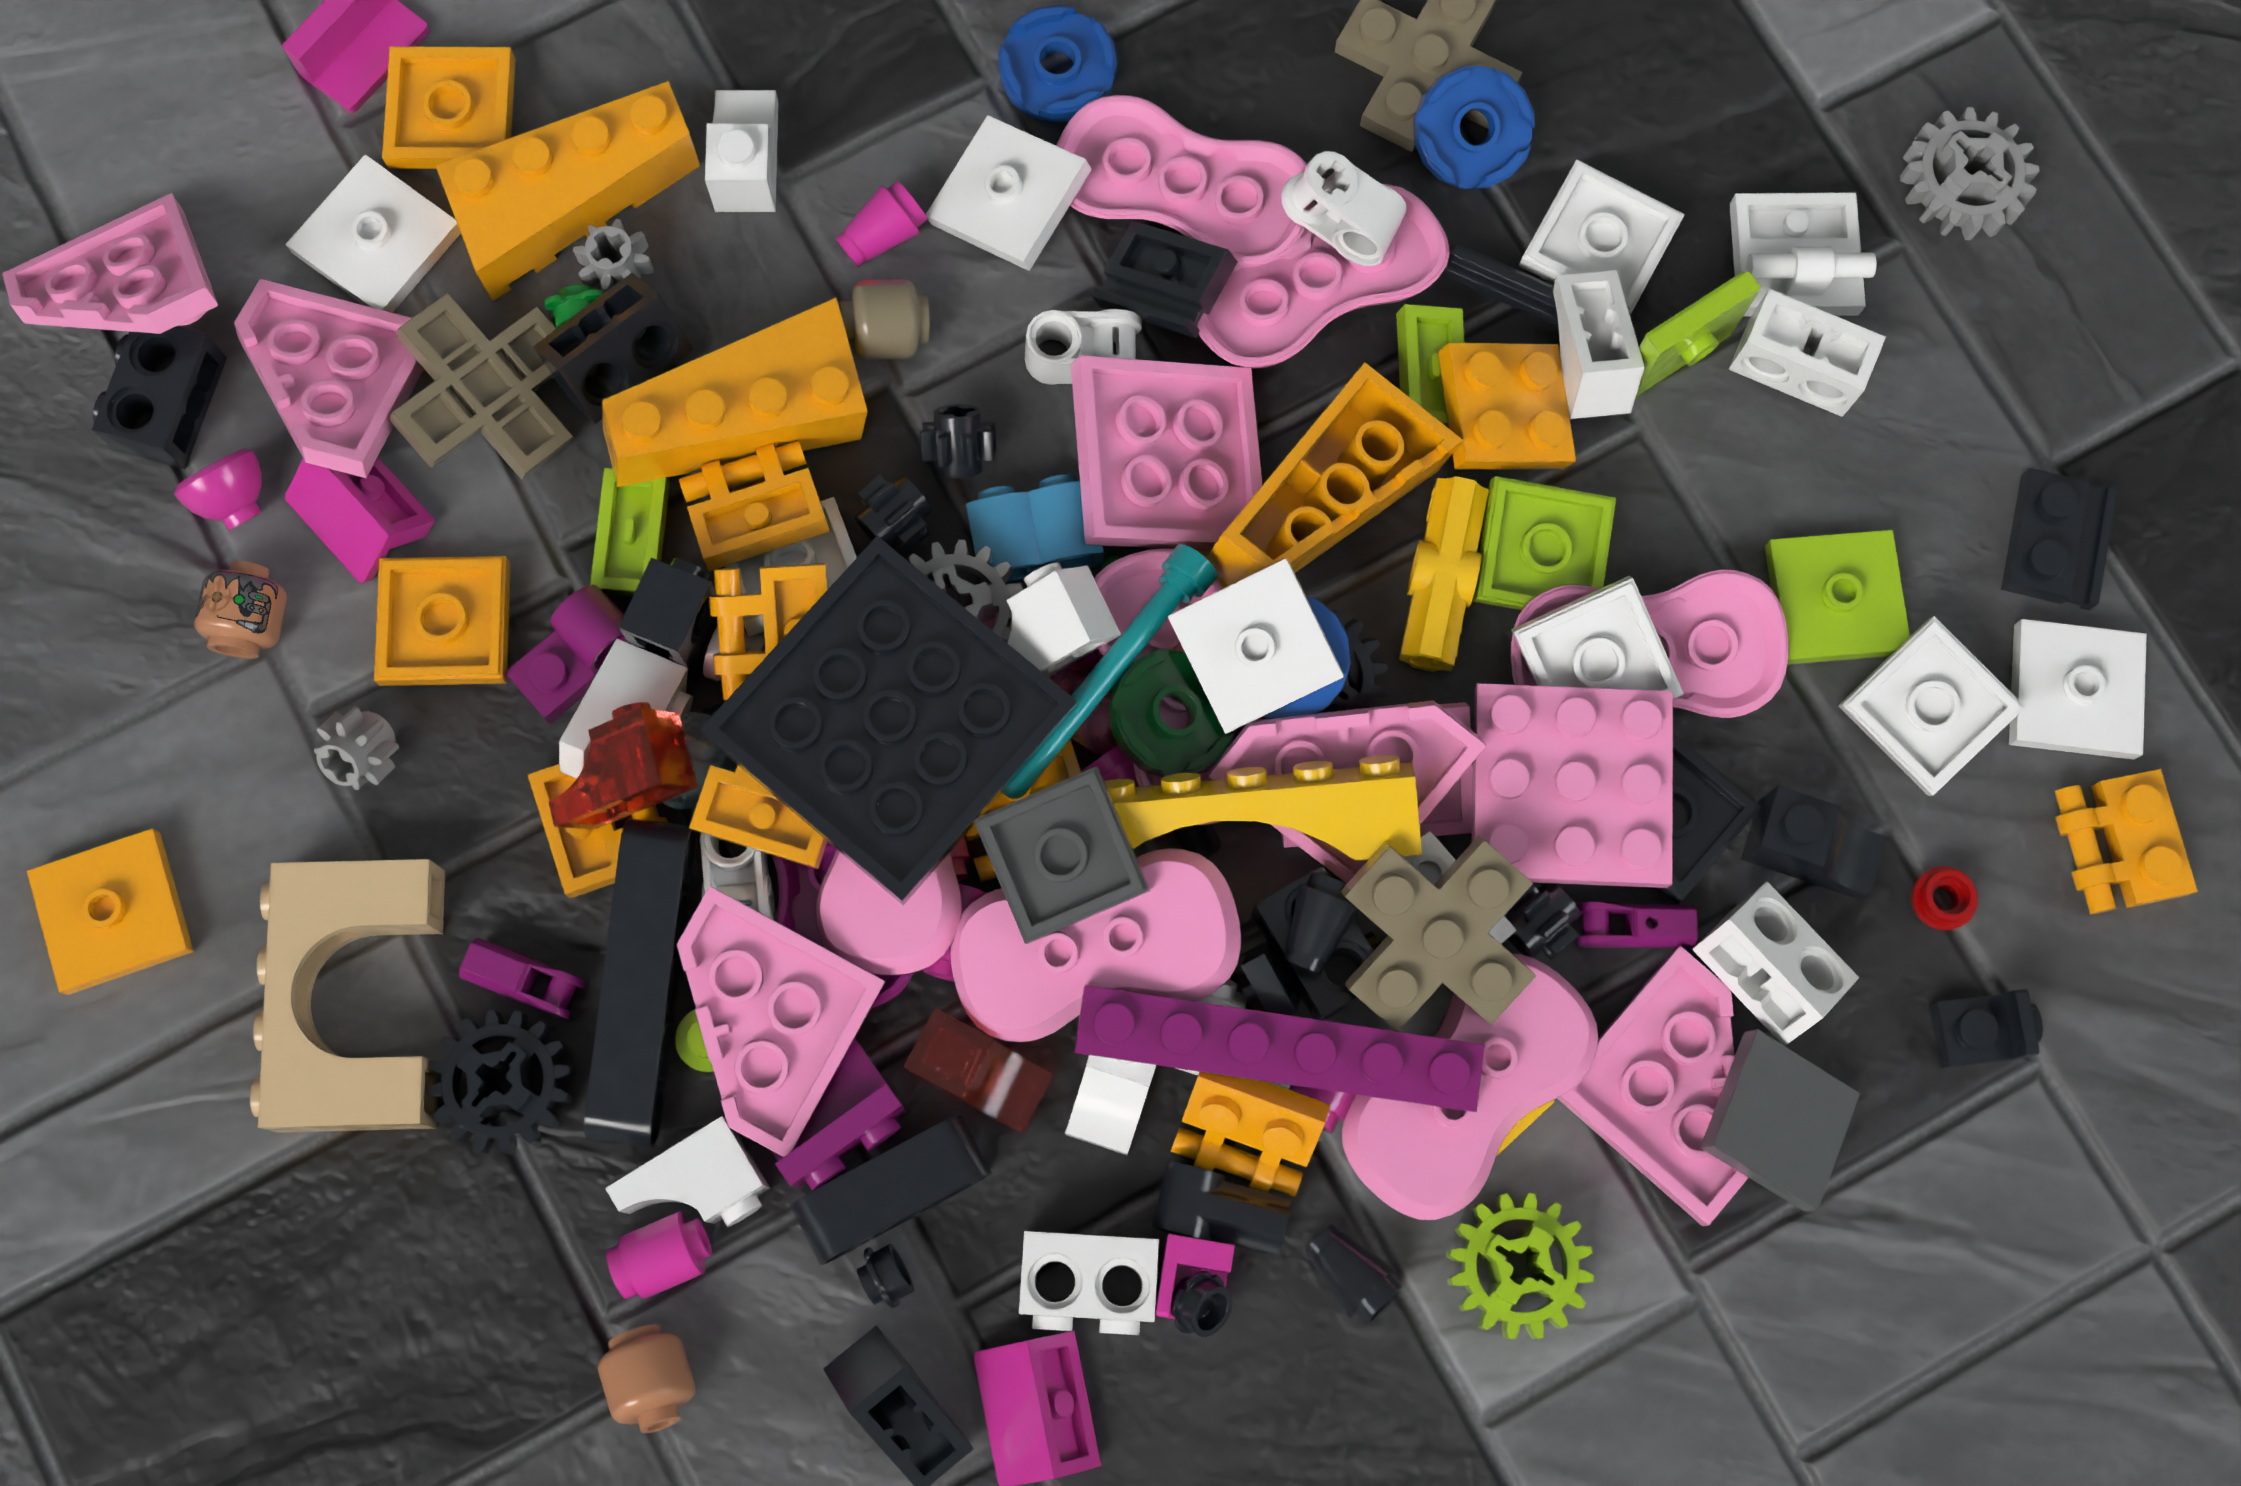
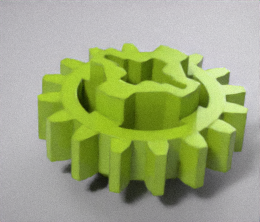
[1446,1193,1594,1340]

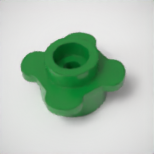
[544,285,605,329]

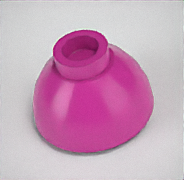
[174,448,262,531]

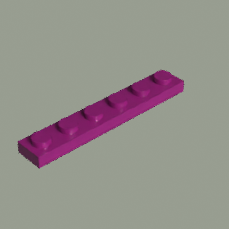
[1074,985,1485,1112]

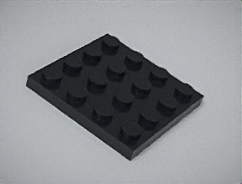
[700,536,1077,905]

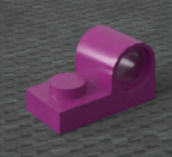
[505,585,628,724]

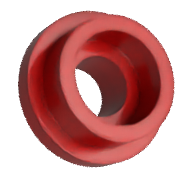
[1911,866,1978,931]

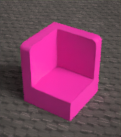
[1155,1234,1235,1319]

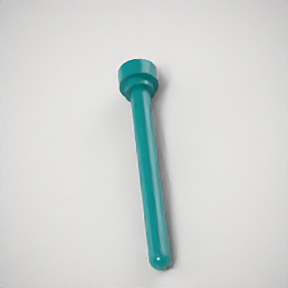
[1003,544,1218,799]

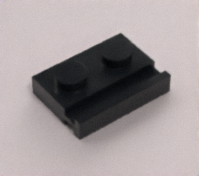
[1090,221,1238,338]
[2001,468,2118,611]

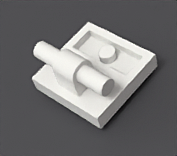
[1730,193,1876,316]

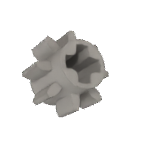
[573,219,654,292]
[314,707,399,790]

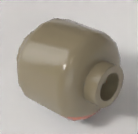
[839,279,929,360]

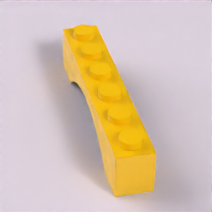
[1021,755,1422,861]

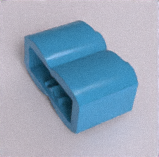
[966,474,1104,585]

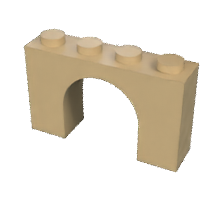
[250,859,445,1132]

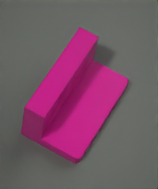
[281,0,430,113]
[285,457,435,583]
[974,1331,1101,1486]

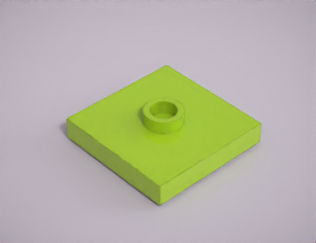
[1636,271,1762,397]
[1472,476,1616,610]
[1764,530,1910,665]

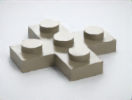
[1334,0,1523,152]
[389,293,573,480]
[1341,835,1536,1032]

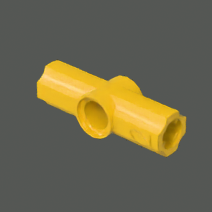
[1399,476,1489,672]

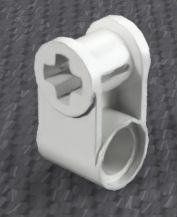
[1281,151,1407,266]
[1024,309,1142,385]
[700,833,776,921]

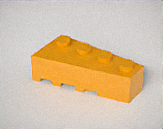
[435,81,700,301]
[602,297,868,487]
[1207,362,1463,585]

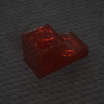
[548,702,698,830]
[904,1008,1054,1135]

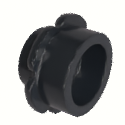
[857,1244,914,1308]
[1171,1271,1233,1337]

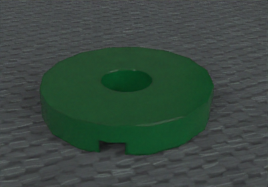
[1108,649,1236,778]

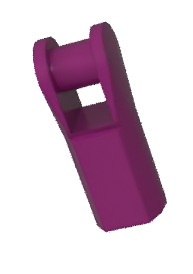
[1576,902,1698,948]
[459,938,586,1020]

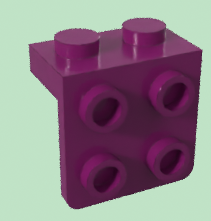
[771,1038,907,1191]

